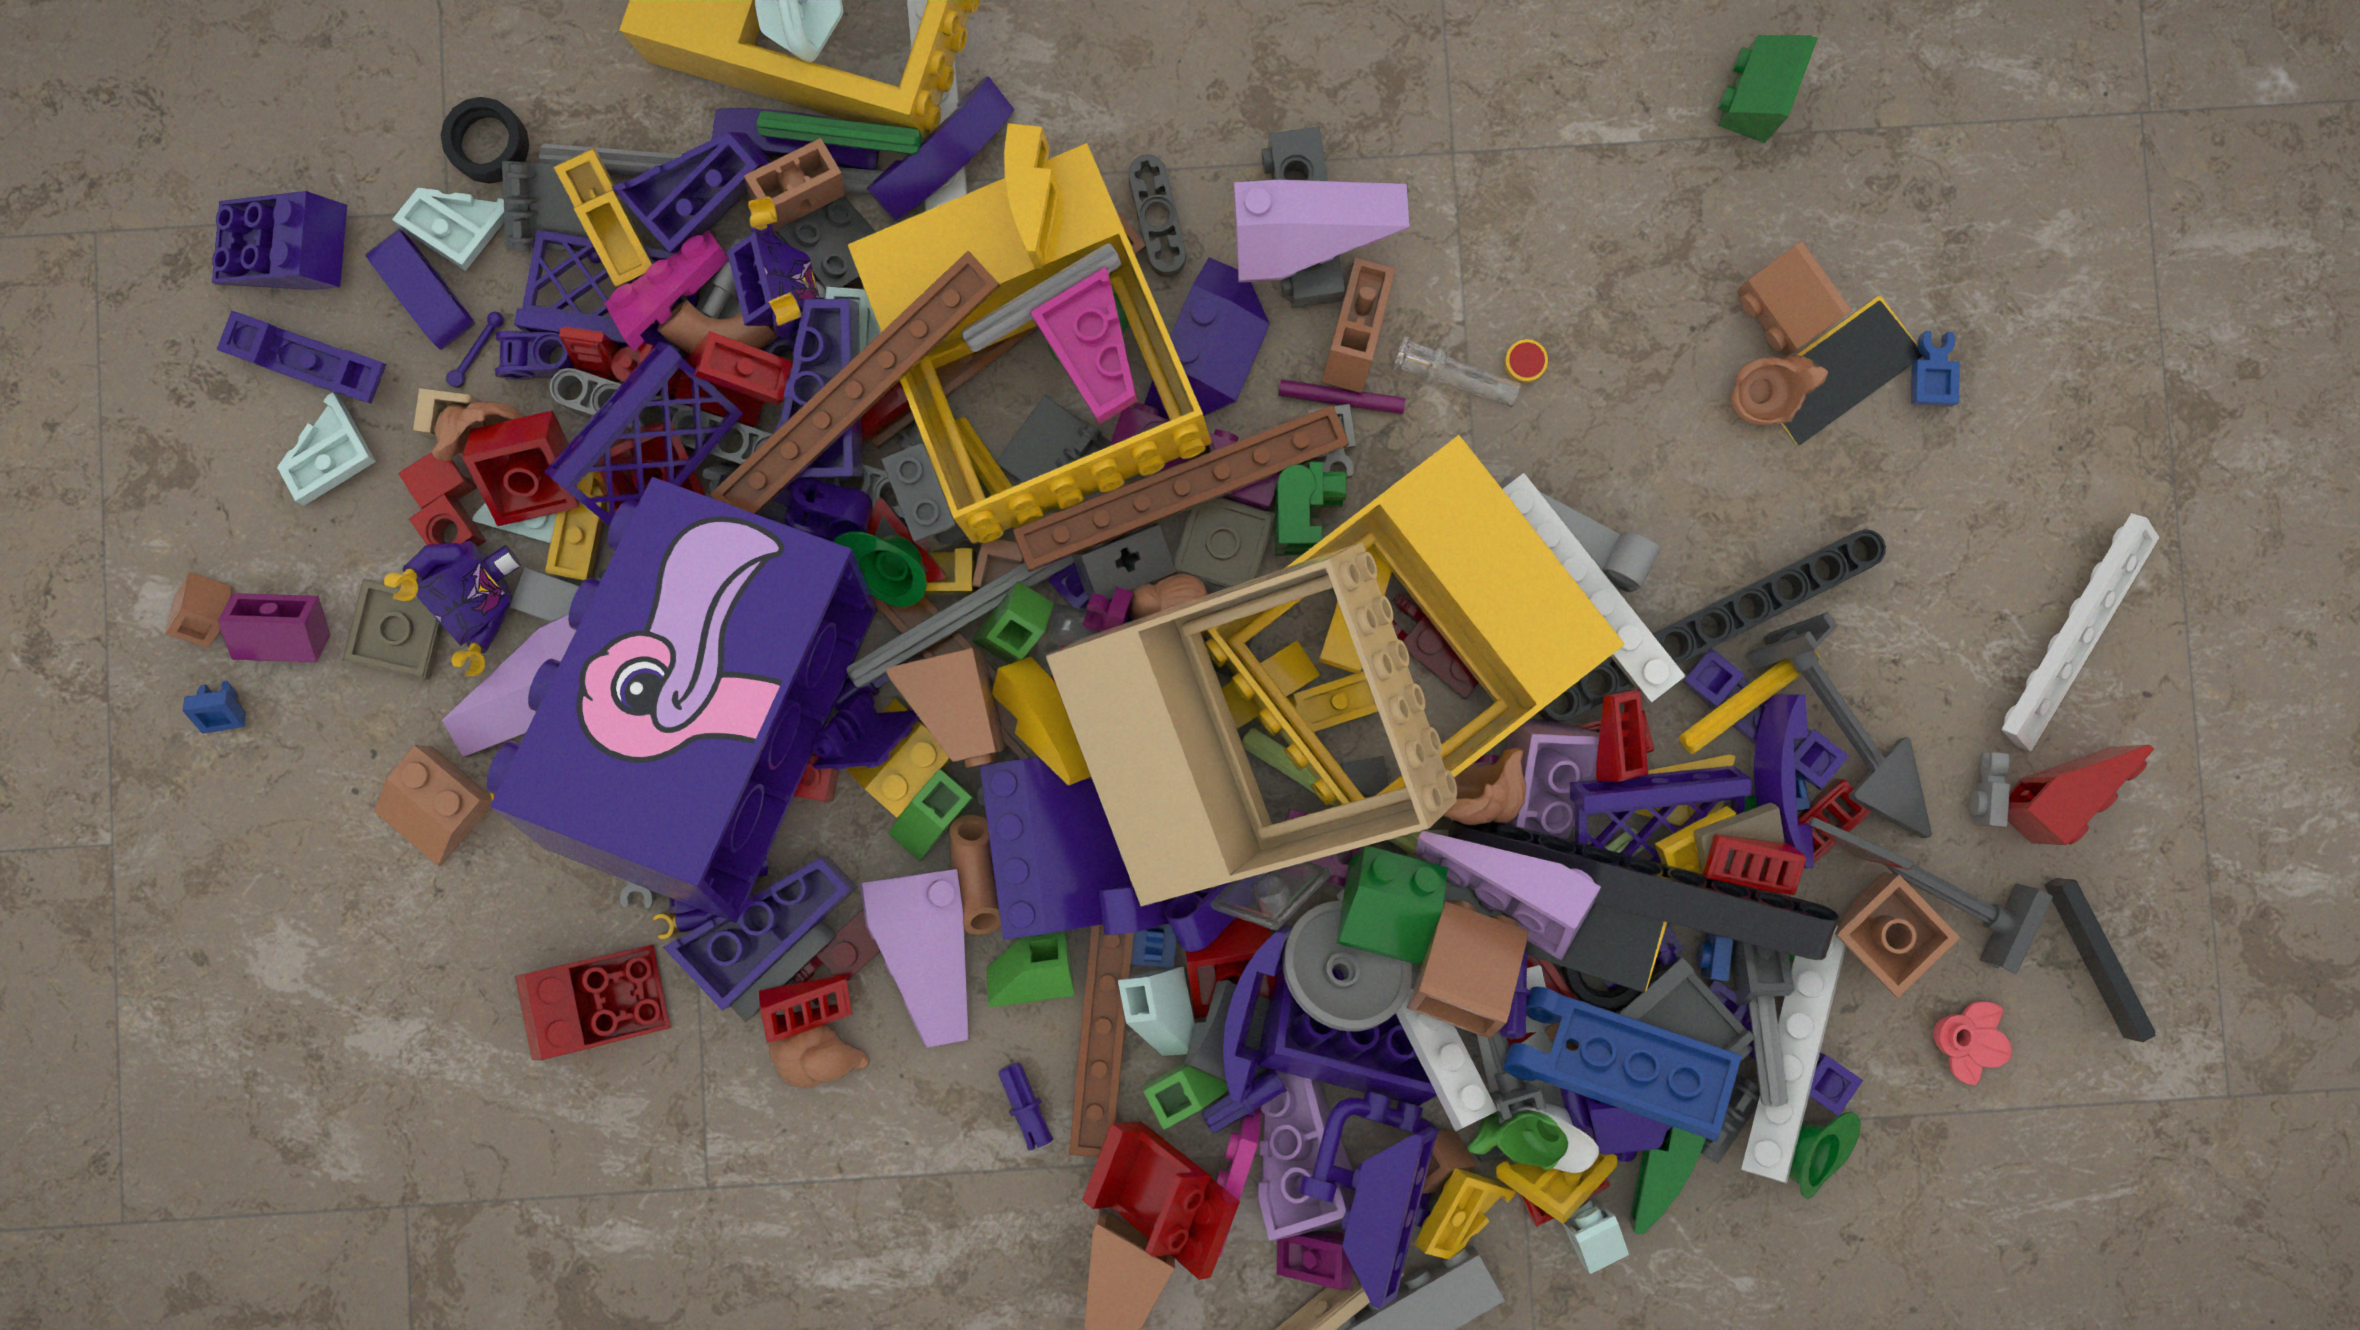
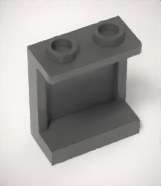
[881,443,968,553]
[1614,956,1755,1061]

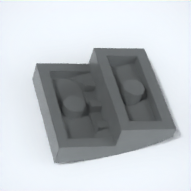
[1184,980,1270,1083]

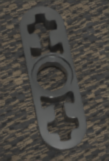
[1129,154,1186,277]
[731,920,837,1023]

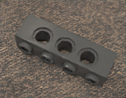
[1261,126,1345,308]

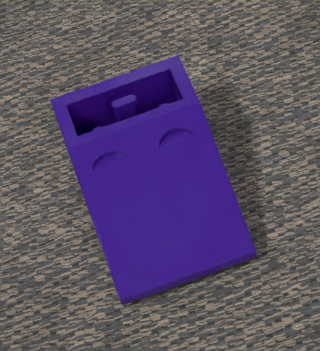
[212,191,347,290]

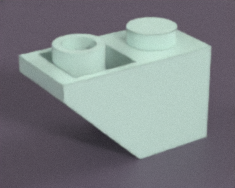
[1118,967,1195,1056]
[1562,1199,1629,1274]

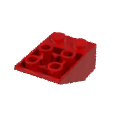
[2008,745,2154,845]
[515,944,670,1061]

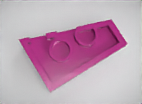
[604,230,729,351]
[1030,266,1138,424]
[1215,1107,1262,1257]

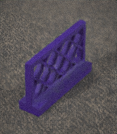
[514,230,701,360]
[544,341,743,526]
[1570,765,1751,863]

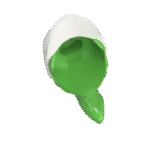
[1467,1102,1599,1173]

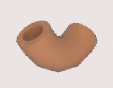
[657,300,779,355]
[950,815,1001,935]

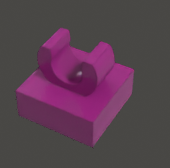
[1082,587,1133,631]

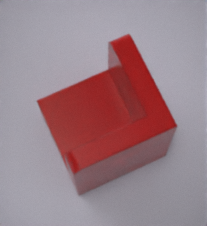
[398,452,477,509]

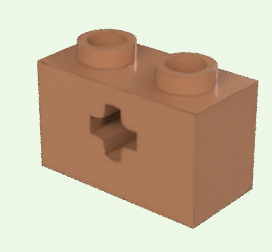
[744,138,845,231]

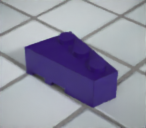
[612,132,771,253]

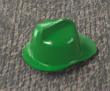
[833,532,927,607]
[1789,1112,1861,1199]

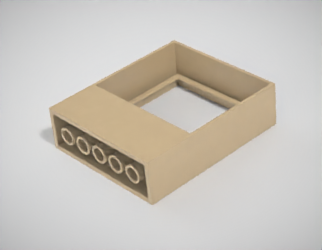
[1046,542,1457,906]

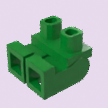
[1274,462,1346,555]

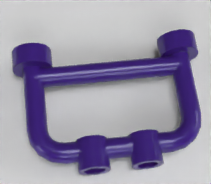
[1298,1091,1437,1227]

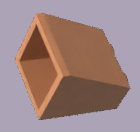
[886,648,1006,768]
[1407,900,1529,1039]
[1084,1208,1175,1330]

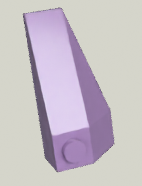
[1233,180,1410,283]
[442,614,576,757]
[1505,719,1600,839]
[1414,831,1601,960]
[860,869,968,1048]
[1258,1070,1356,1241]

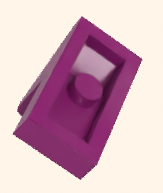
[1276,1231,1353,1290]

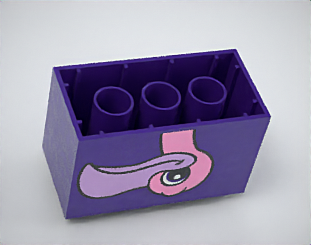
[487,477,877,923]

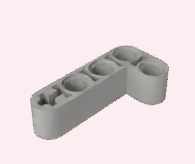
[1500,477,1661,592]

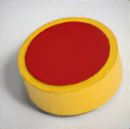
[1504,339,1548,384]

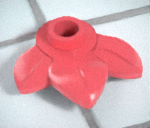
[1933,1001,2012,1085]

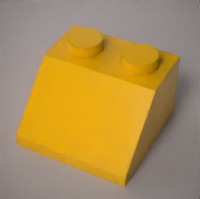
[845,698,952,818]

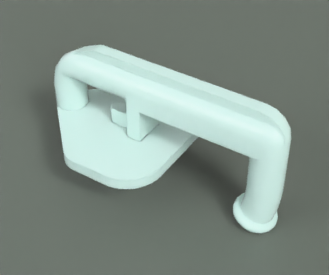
[755,0,843,62]

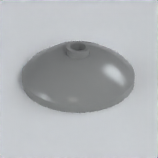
[1282,901,1412,1031]

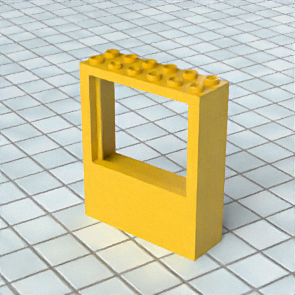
[619,0,980,141]
[848,143,1212,544]
[1205,435,1625,807]

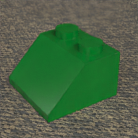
[1717,35,1818,143]
[1336,846,1448,965]

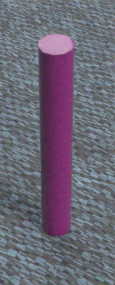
[1278,379,1406,415]

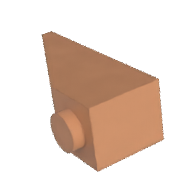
[1321,257,1396,393]

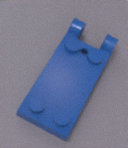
[1503,986,1742,1142]

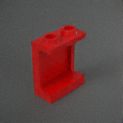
[673,331,793,427]
[1082,1121,1211,1257]

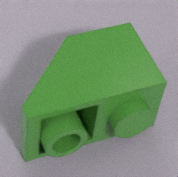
[972,580,1054,663]
[888,769,977,862]
[987,931,1075,1008]
[1143,1062,1229,1130]

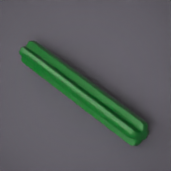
[757,111,922,155]

